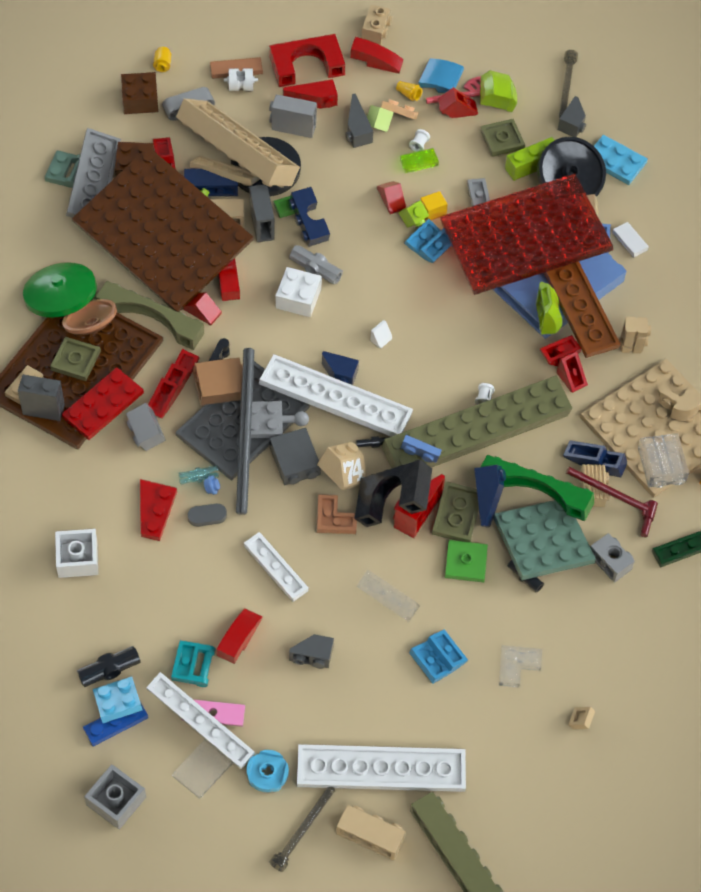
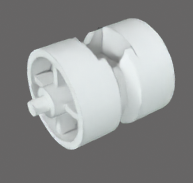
[224,68,258,91]

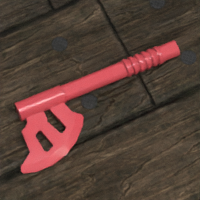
[426,76,481,104]

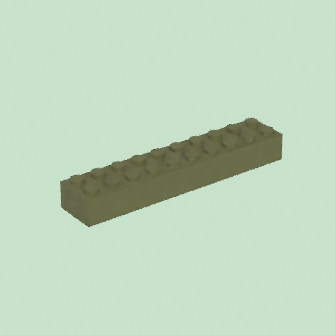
[382,375,572,469]

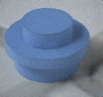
[204,475,220,495]

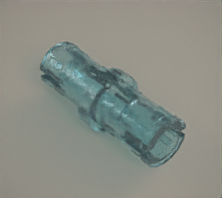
[178,465,219,485]

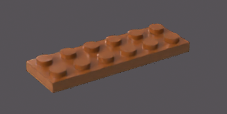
[541,254,621,358]

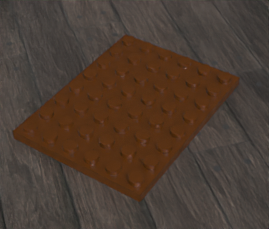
[72,146,254,312]
[0,299,163,450]

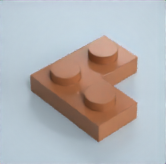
[317,495,357,534]

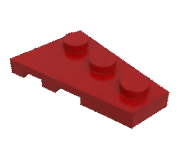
[140,479,177,541]

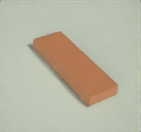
[210,57,263,79]

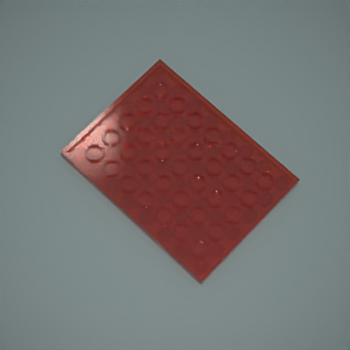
[440,174,613,295]

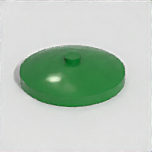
[23,262,97,318]

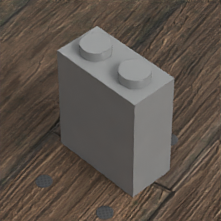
[269,94,317,138]

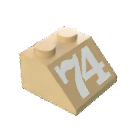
[317,442,366,490]

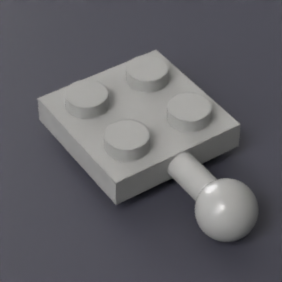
[251,401,309,438]

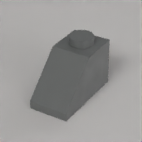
[558,96,586,137]

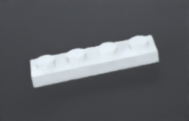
[244,532,309,602]

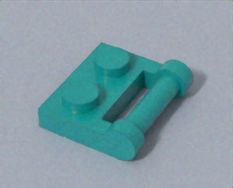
[171,640,216,687]

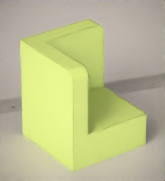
[367,105,394,132]

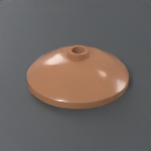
[62,299,117,335]

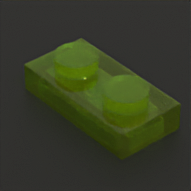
[400,148,439,173]

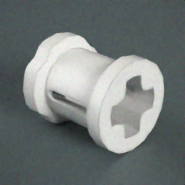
[409,129,430,153]
[475,383,495,405]

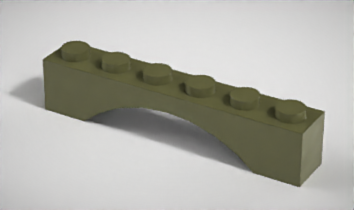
[96,281,204,350]

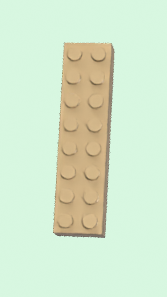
[176,98,300,187]

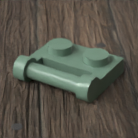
[45,150,80,188]

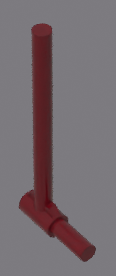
[566,467,658,538]

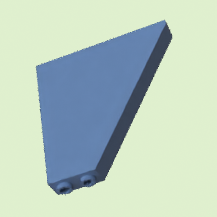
[471,248,627,339]

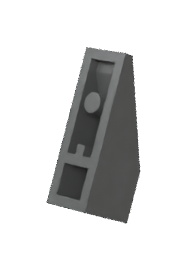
[346,93,374,148]

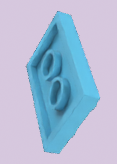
[594,135,648,185]

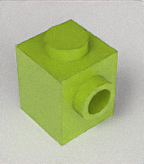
[398,200,430,228]

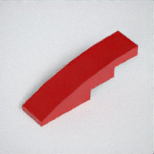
[148,349,200,419]

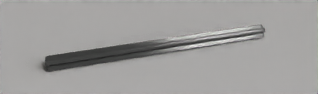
[236,348,255,515]

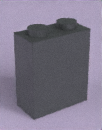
[249,185,275,243]
[18,374,65,421]
[270,428,321,486]

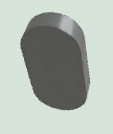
[188,503,227,527]

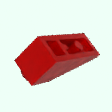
[283,79,338,109]

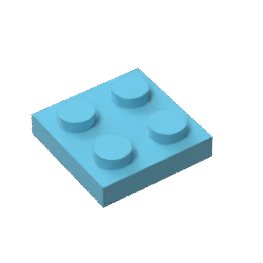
[93,676,143,723]

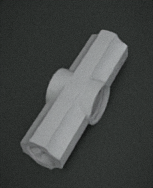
[289,245,343,284]

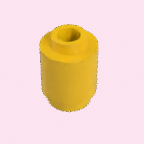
[153,47,172,72]

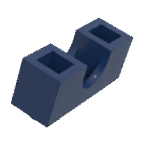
[288,187,330,247]

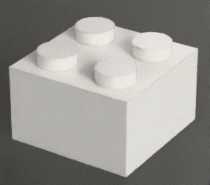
[276,267,322,317]
[55,529,99,578]

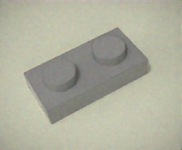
[467,178,491,212]

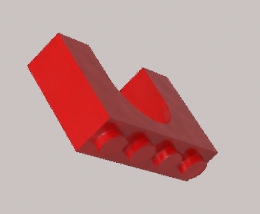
[269,34,345,87]

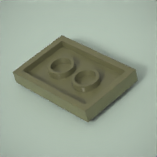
[432,482,479,542]

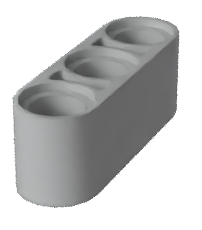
[162,87,215,121]

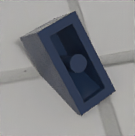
[322,351,359,385]

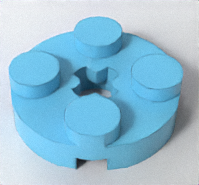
[247,750,289,792]

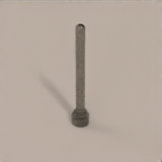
[559,50,578,118]
[269,787,335,872]

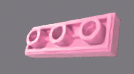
[181,700,245,727]

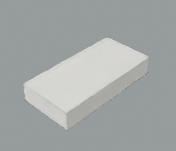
[613,222,649,258]

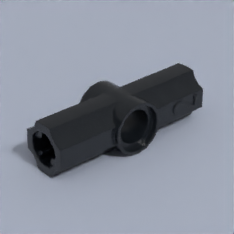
[77,646,141,687]

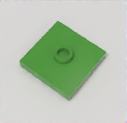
[445,540,488,582]

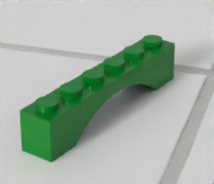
[481,455,594,521]

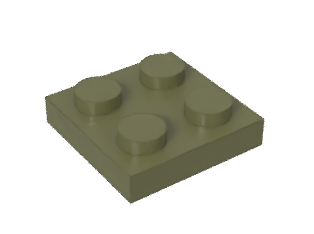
[480,118,525,157]
[50,337,101,381]

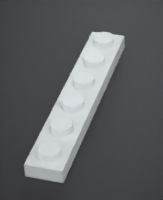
[147,672,255,769]

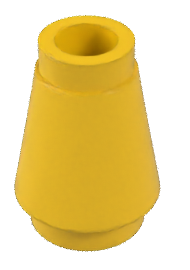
[396,81,422,101]

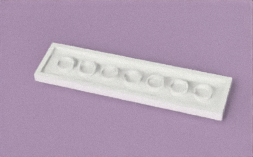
[259,355,413,437]
[297,744,466,792]

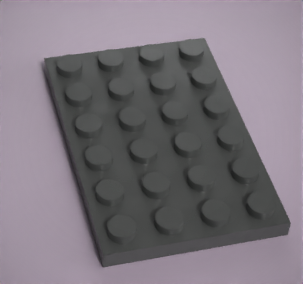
[176,361,310,481]

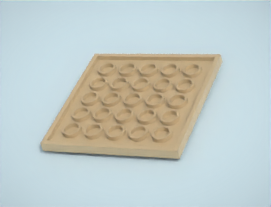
[580,359,701,498]

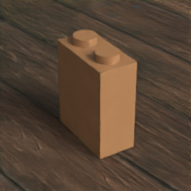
[193,357,243,405]

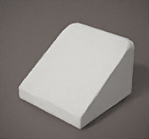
[371,320,392,348]

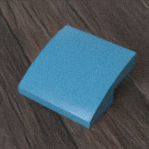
[418,58,464,93]
[404,219,456,263]
[409,629,468,684]

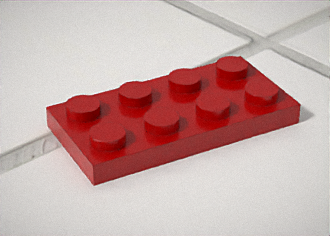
[62,367,144,440]

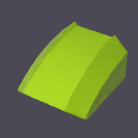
[480,70,517,112]
[536,282,562,335]

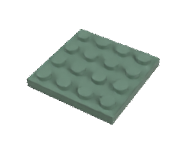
[493,500,596,580]

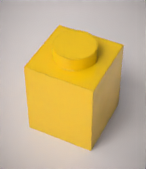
[420,191,448,220]

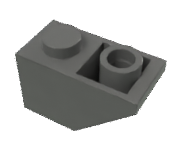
[289,634,334,669]

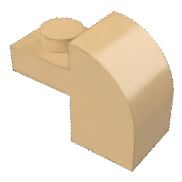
[658,387,701,421]

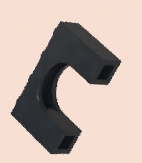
[354,460,432,527]

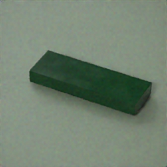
[652,531,701,568]

